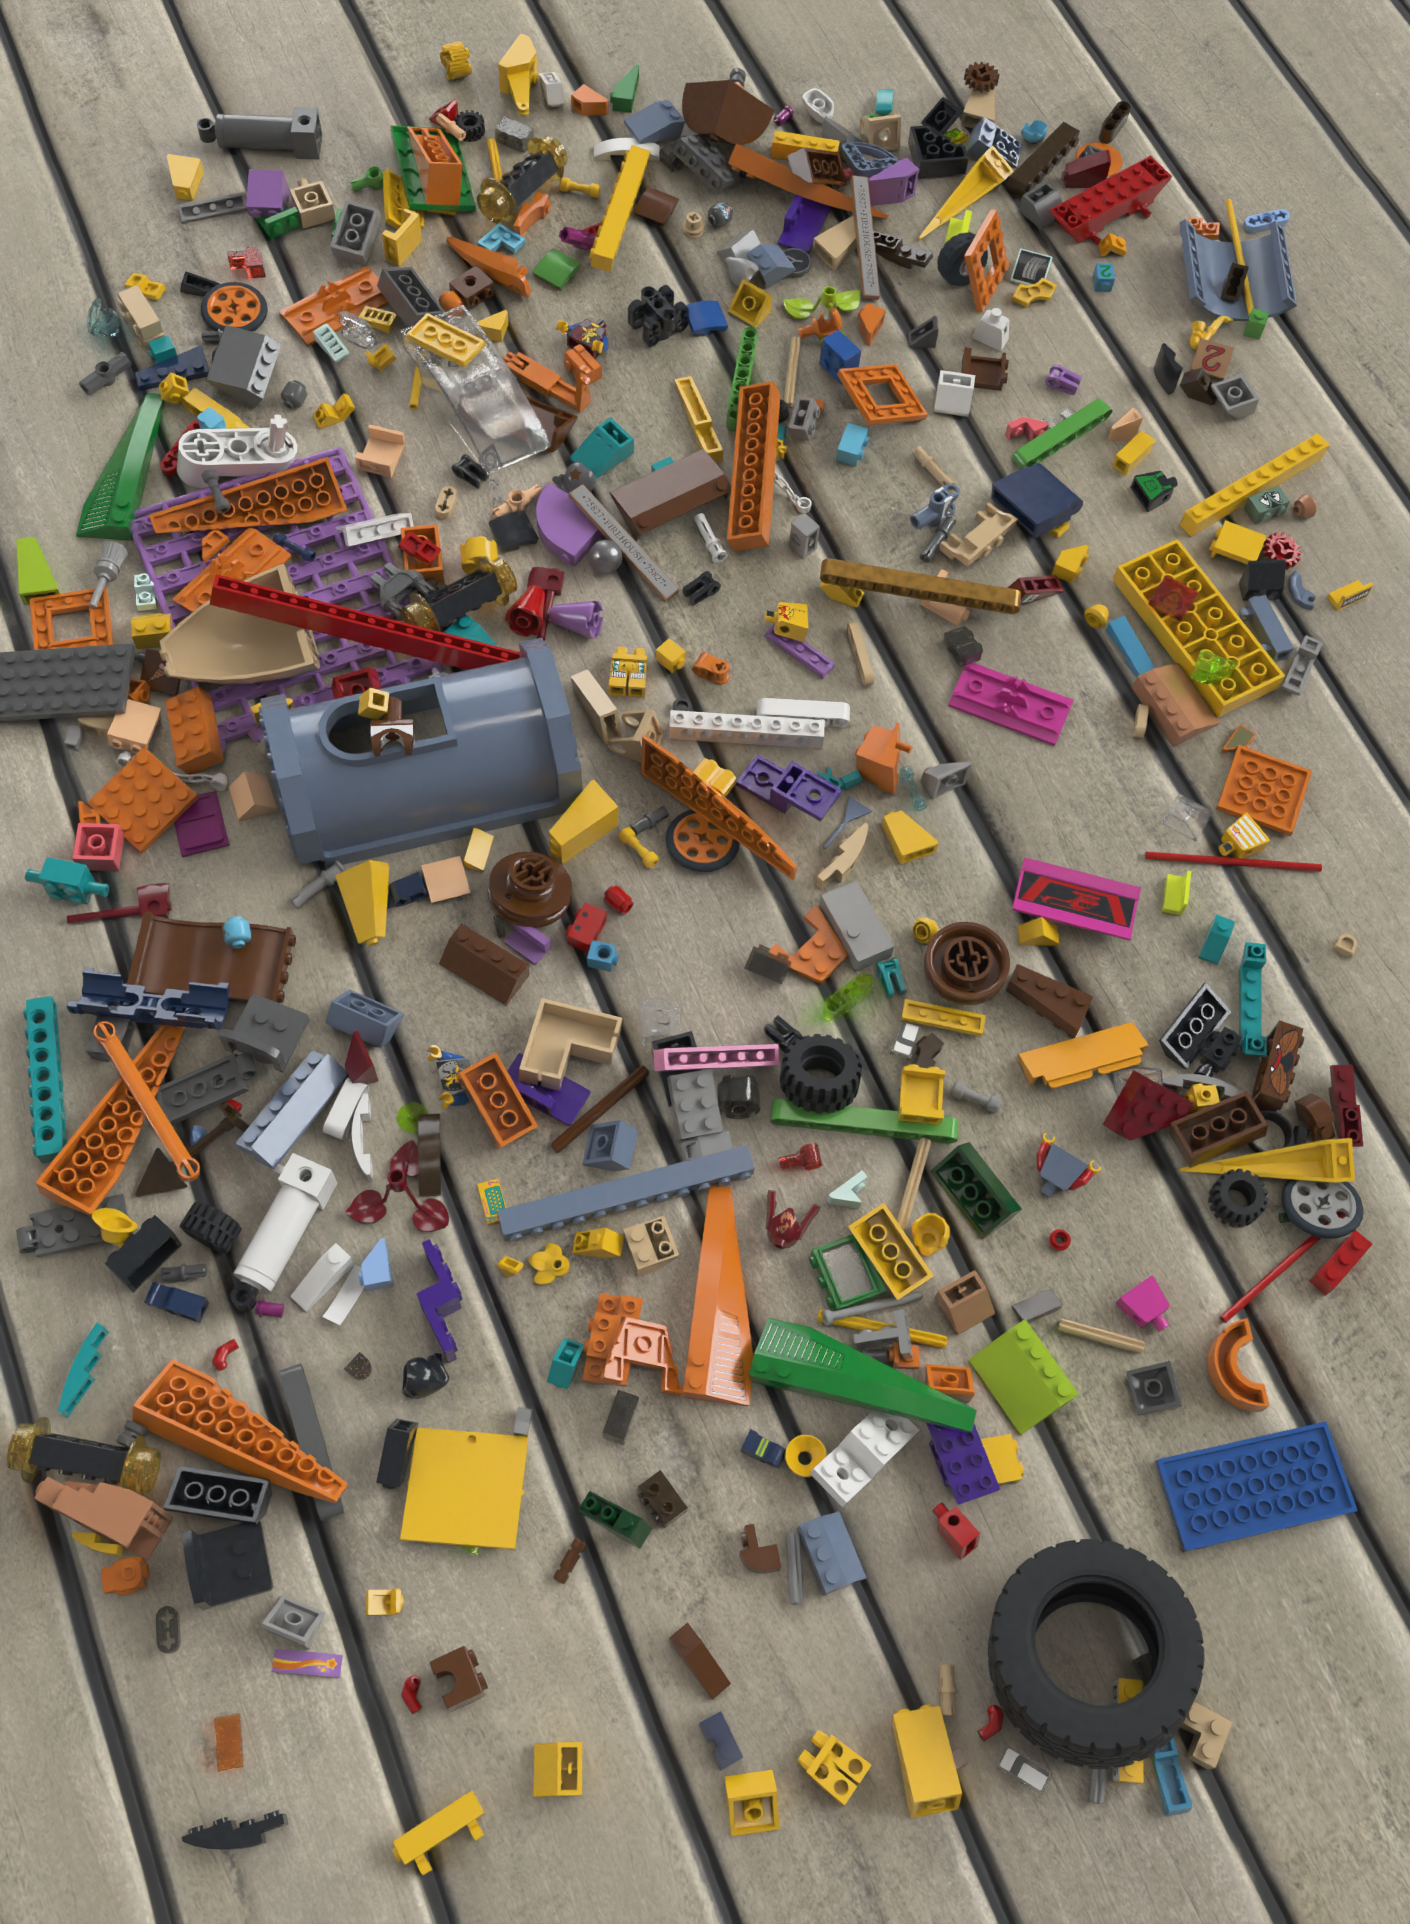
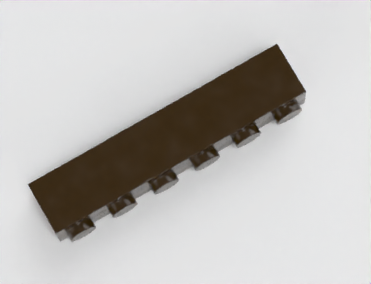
[1007,122,1080,198]

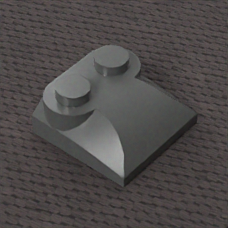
[1126,1361,1183,1416]

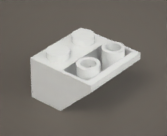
[934,370,975,417]

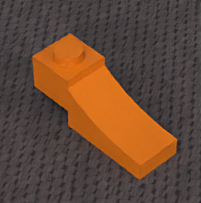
[513,192,551,236]

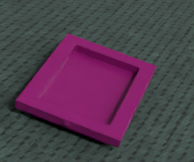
[174,791,230,857]

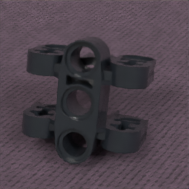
[628,285,689,347]

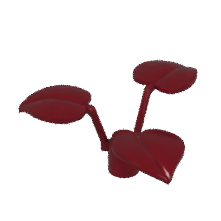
[346,1140,449,1232]

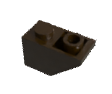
[1180,368,1217,405]

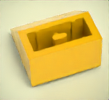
[533,1742,583,1797]

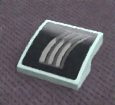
[1010,248,1053,285]

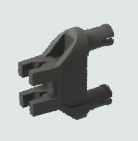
[370,562,435,620]

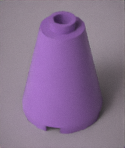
[549,601,603,639]

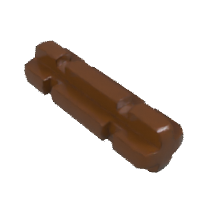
[553,1538,586,1584]

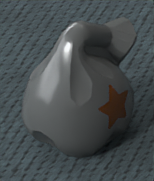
[552,462,596,494]

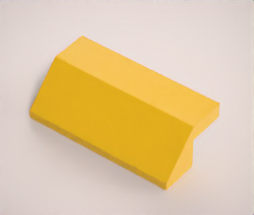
[383,168,424,230]

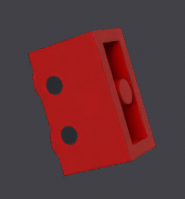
[565,903,607,953]

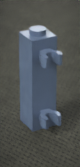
[1238,595,1294,662]

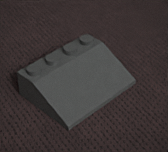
[206,325,281,409]

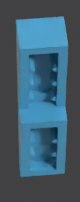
[1106,615,1155,678]
[1151,1737,1193,1817]

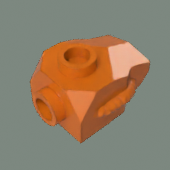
[128,679,150,704]
[101,1557,150,1596]

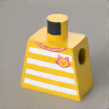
[1219,813,1270,858]

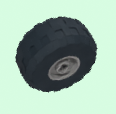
[937,232,988,286]

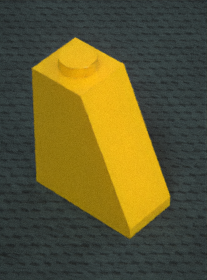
[167,154,204,201]
[881,810,939,865]

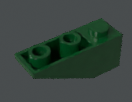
[577,1491,652,1549]

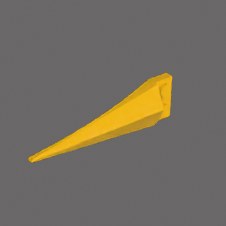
[917,146,1014,241]
[1178,1138,1355,1182]

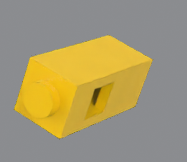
[1112,430,1155,476]

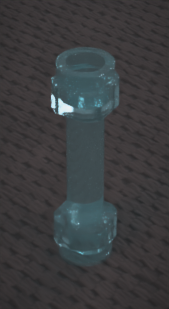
[900,766,927,811]

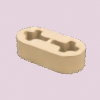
[435,486,457,519]
[1133,704,1149,738]

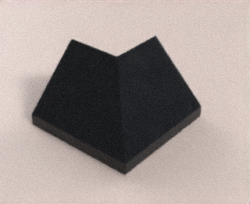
[921,97,963,135]

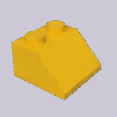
[131,613,172,650]
[724,1770,780,1837]

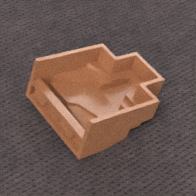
[34,1476,173,1561]

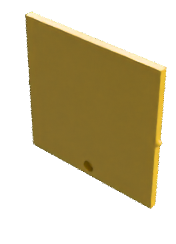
[400,1427,529,1550]

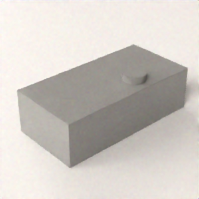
[819,881,894,972]

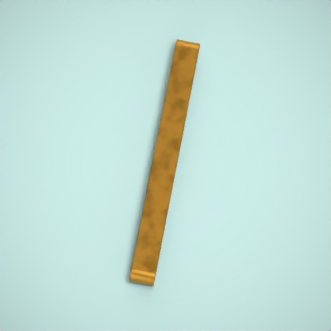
[820,558,1021,614]

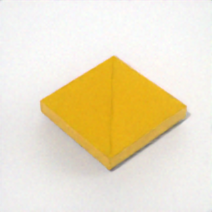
[497,1256,524,1278]

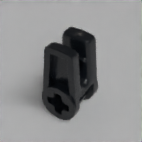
[451,454,489,489]
[682,571,721,606]
[764,1015,803,1053]

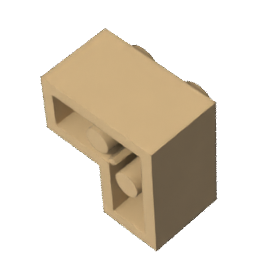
[1180,1702,1232,1769]

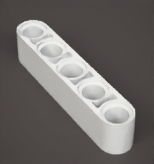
[756,698,850,728]

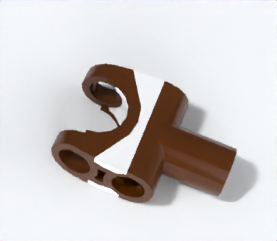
[371,697,414,756]

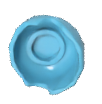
[1021,120,1048,143]

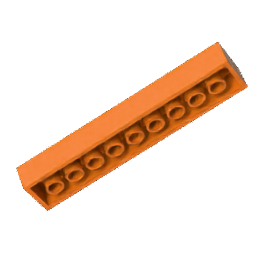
[727,381,781,551]

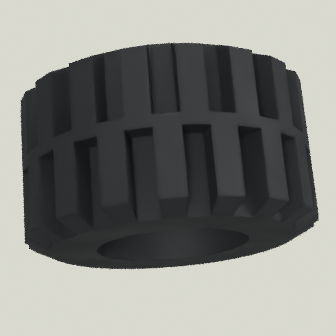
[1208,1169,1268,1228]
[180,1202,242,1253]

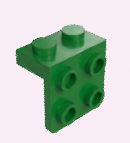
[257,204,301,239]

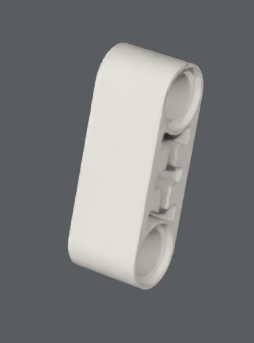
[323,1078,369,1140]

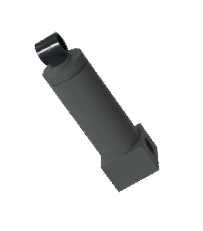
[197,108,323,159]

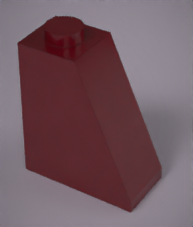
[1061,150,1111,188]

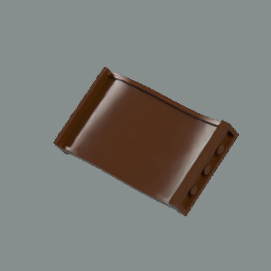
[127,912,296,1004]

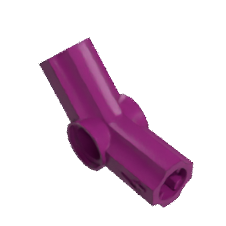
[559,227,599,250]

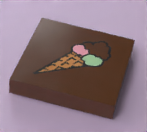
[140,648,181,695]

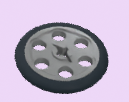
[1282,1179,1364,1239]

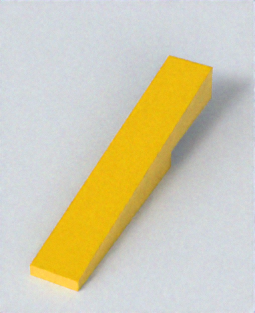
[674,376,723,463]

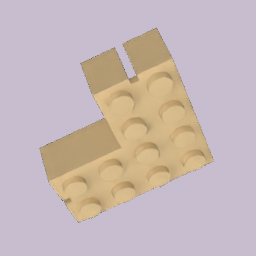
[519,998,622,1091]

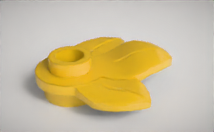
[529,1243,570,1285]

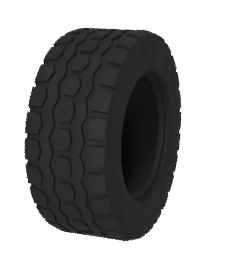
[988,1539,1205,1769]

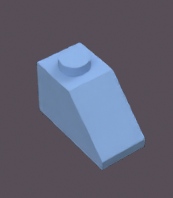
[358,1238,393,1291]

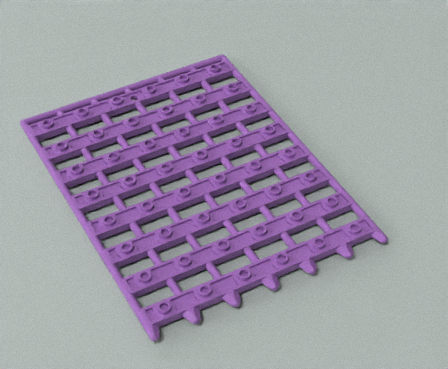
[131,447,444,754]

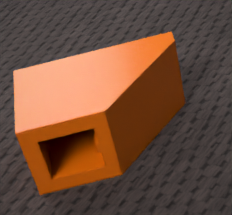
[571,84,608,116]

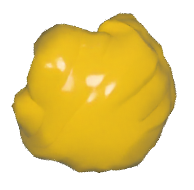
[911,1213,950,1257]

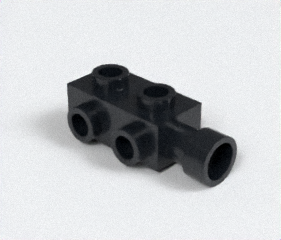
[1194,1027,1242,1077]

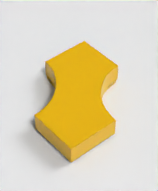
[1011,278,1057,308]

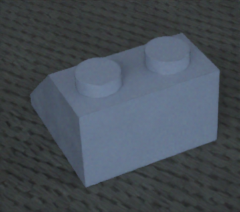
[746,244,796,288]
[582,1120,638,1171]

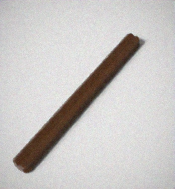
[551,1065,649,1153]

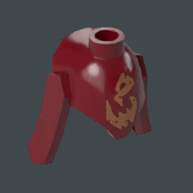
[765,1190,821,1249]

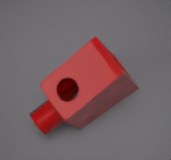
[932,1502,981,1560]

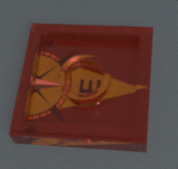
[1148,575,1199,622]

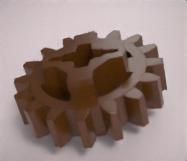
[964,61,1000,93]

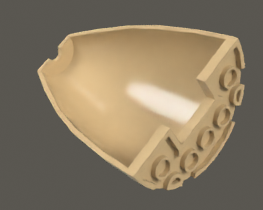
[159,564,320,684]

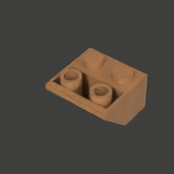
[934,1270,995,1335]

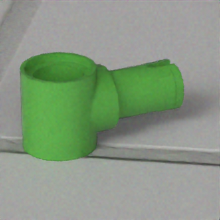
[350,166,383,192]

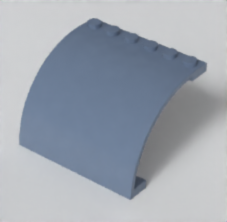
[1180,219,1297,321]

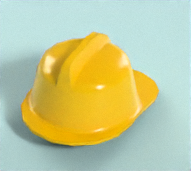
[92,1208,138,1248]

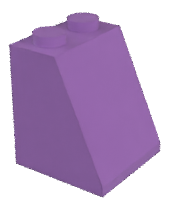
[246,169,290,218]

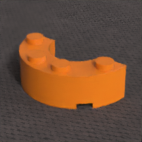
[1207,1318,1270,1412]

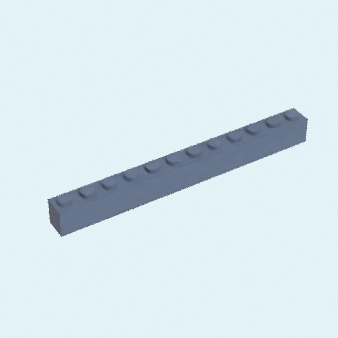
[498,1145,755,1242]

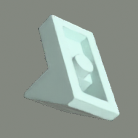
[827,1170,867,1209]

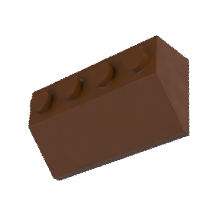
[788,148,847,187]
[439,923,530,1006]

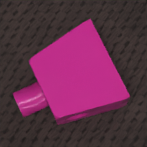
[1116,1275,1170,1332]

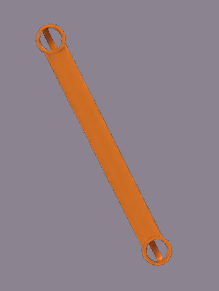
[93,1021,200,1182]

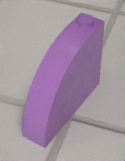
[536,483,603,567]

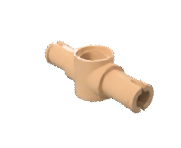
[491,484,542,518]

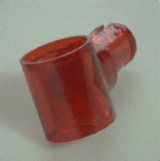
[779,1143,823,1170]

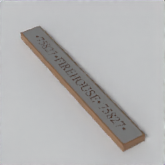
[850,175,880,300]
[568,484,680,602]

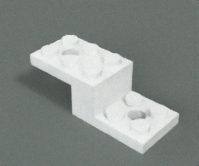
[810,1411,920,1507]

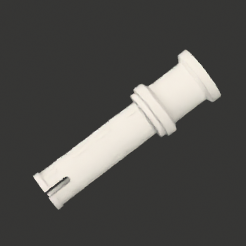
[694,513,728,563]

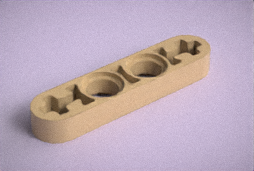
[847,621,874,686]

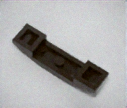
[418,1114,441,1197]

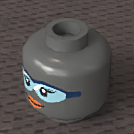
[708,201,733,228]

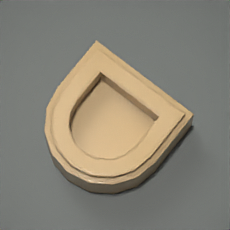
[1333,934,1357,958]

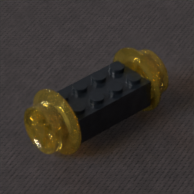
[477,136,568,224]
[401,557,518,632]
[7,1417,161,1496]

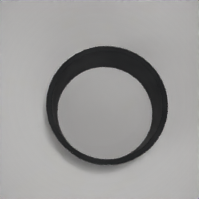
[1248,1111,1294,1153]

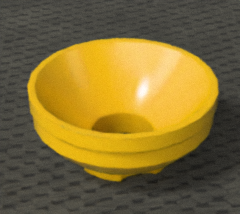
[785,1435,827,1477]

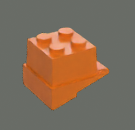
[855,722,913,795]

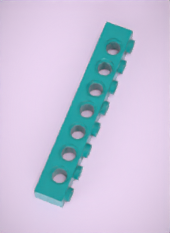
[23,996,67,1163]

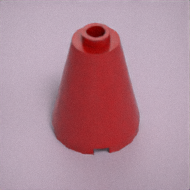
[505,585,545,637]

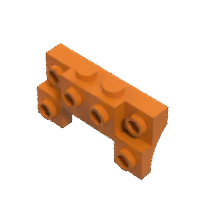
[582,1293,643,1387]

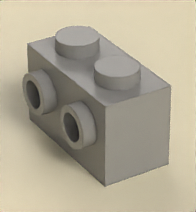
[788,396,820,441]

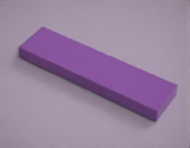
[765,625,835,679]

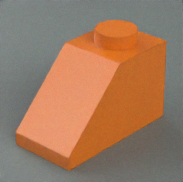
[857,303,886,346]

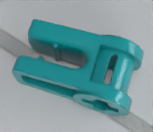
[875,957,907,999]

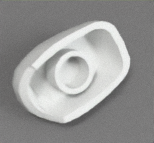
[802,88,834,124]

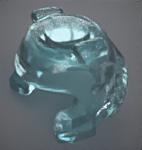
[87,298,121,337]

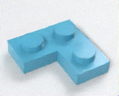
[477,223,526,253]

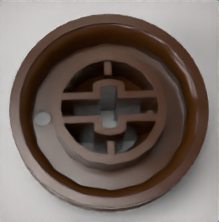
[488,852,572,928]
[924,922,1010,1006]

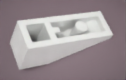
[539,72,564,107]
[290,1243,354,1312]

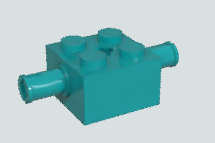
[25,857,109,905]

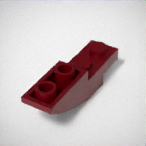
[1329,1065,1363,1147]

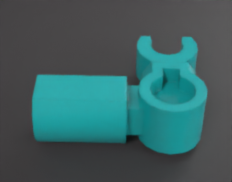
[817,766,862,790]

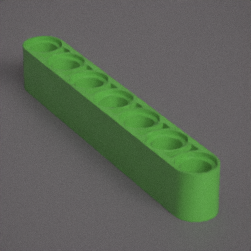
[726,327,758,431]
[1011,398,1113,469]

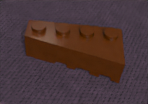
[1005,964,1093,1039]

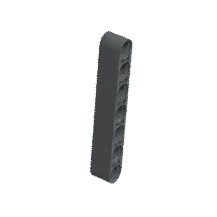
[279,1363,344,1521]

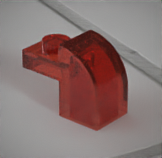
[227,245,266,279]

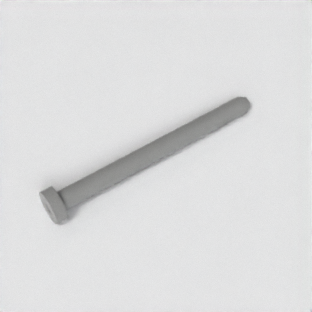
[822,1291,923,1326]

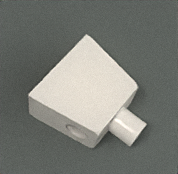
[972,308,1009,351]

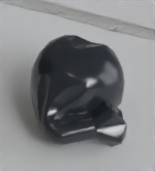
[402,1353,449,1399]

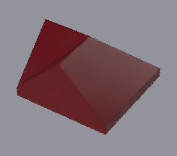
[345,1030,379,1083]

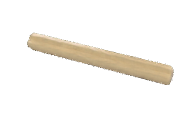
[784,336,801,408]
[897,1137,931,1234]

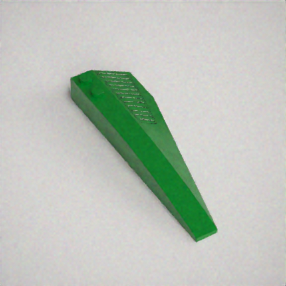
[76,393,165,541]
[749,1318,977,1433]

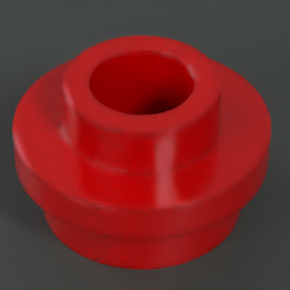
[1049,1229,1071,1251]

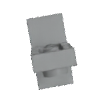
[854,1309,913,1359]

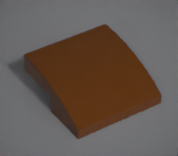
[633,187,679,227]

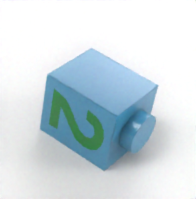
[1092,263,1115,292]

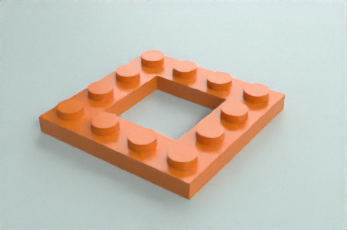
[964,210,1009,312]
[837,364,928,426]
[30,587,114,650]

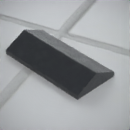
[1159,983,1231,1069]

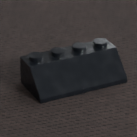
[163,1466,272,1525]

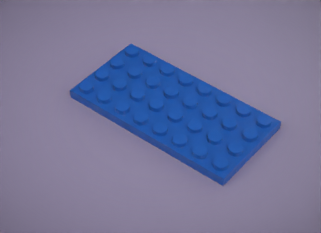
[1155,1422,1358,1552]

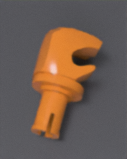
[798,307,842,340]

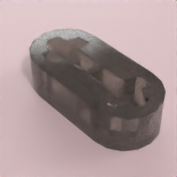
[155,1606,181,1654]

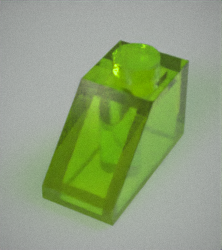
[1190,650,1237,684]

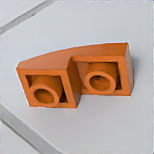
[1186,218,1220,240]

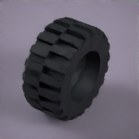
[780,1034,862,1114]

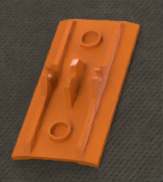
[279,266,390,347]
[172,527,292,613]

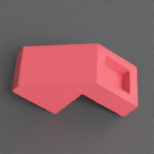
[1005,417,1049,441]

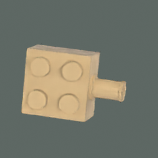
[290,178,335,229]

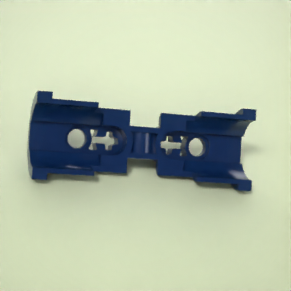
[67,967,229,1030]

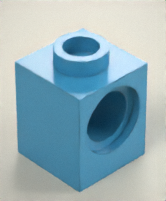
[587,940,619,972]

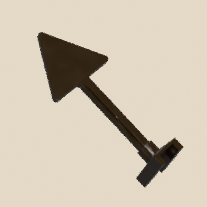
[135,1102,250,1197]

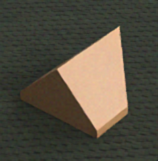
[1107,408,1143,441]

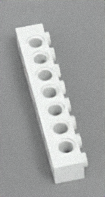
[669,710,825,749]

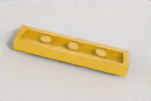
[901,999,986,1037]

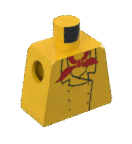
[764,602,808,642]

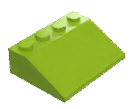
[968,1319,1079,1436]

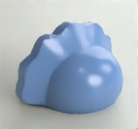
[190,1125,207,1146]

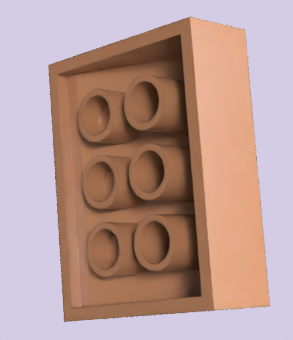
[1132,663,1220,747]

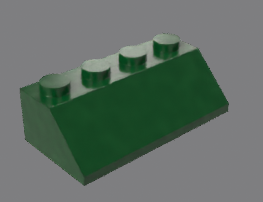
[930,1142,1022,1239]

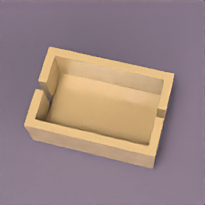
[118,285,164,354]

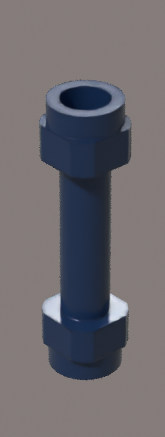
[273,532,316,562]

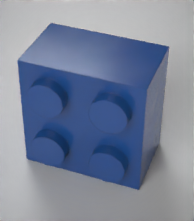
[819,330,861,385]

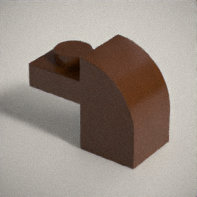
[1294,1093,1336,1142]
[739,1524,781,1574]

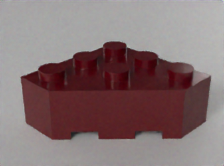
[1102,1070,1193,1141]

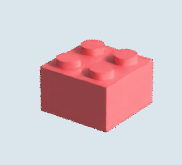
[72,823,124,871]

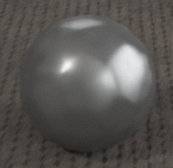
[589,540,622,573]

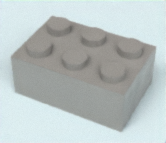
[330,200,382,266]
[667,1069,723,1140]

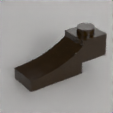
[899,1033,944,1092]

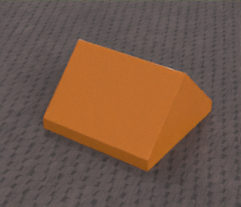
[925,1364,975,1403]

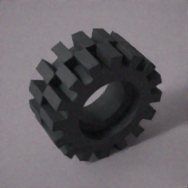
[455,110,485,142]

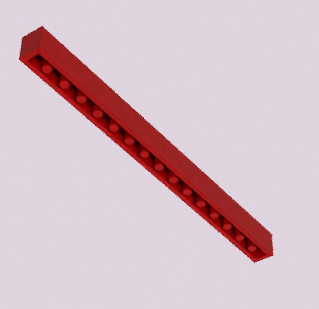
[209,574,520,670]

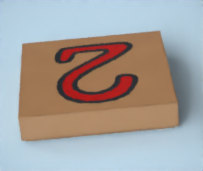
[1190,338,1234,381]

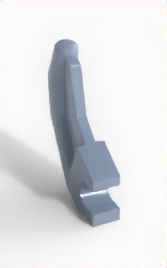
[1288,571,1316,610]

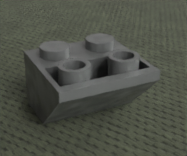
[1019,181,1062,230]

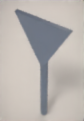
[823,796,872,849]

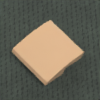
[421,856,471,904]

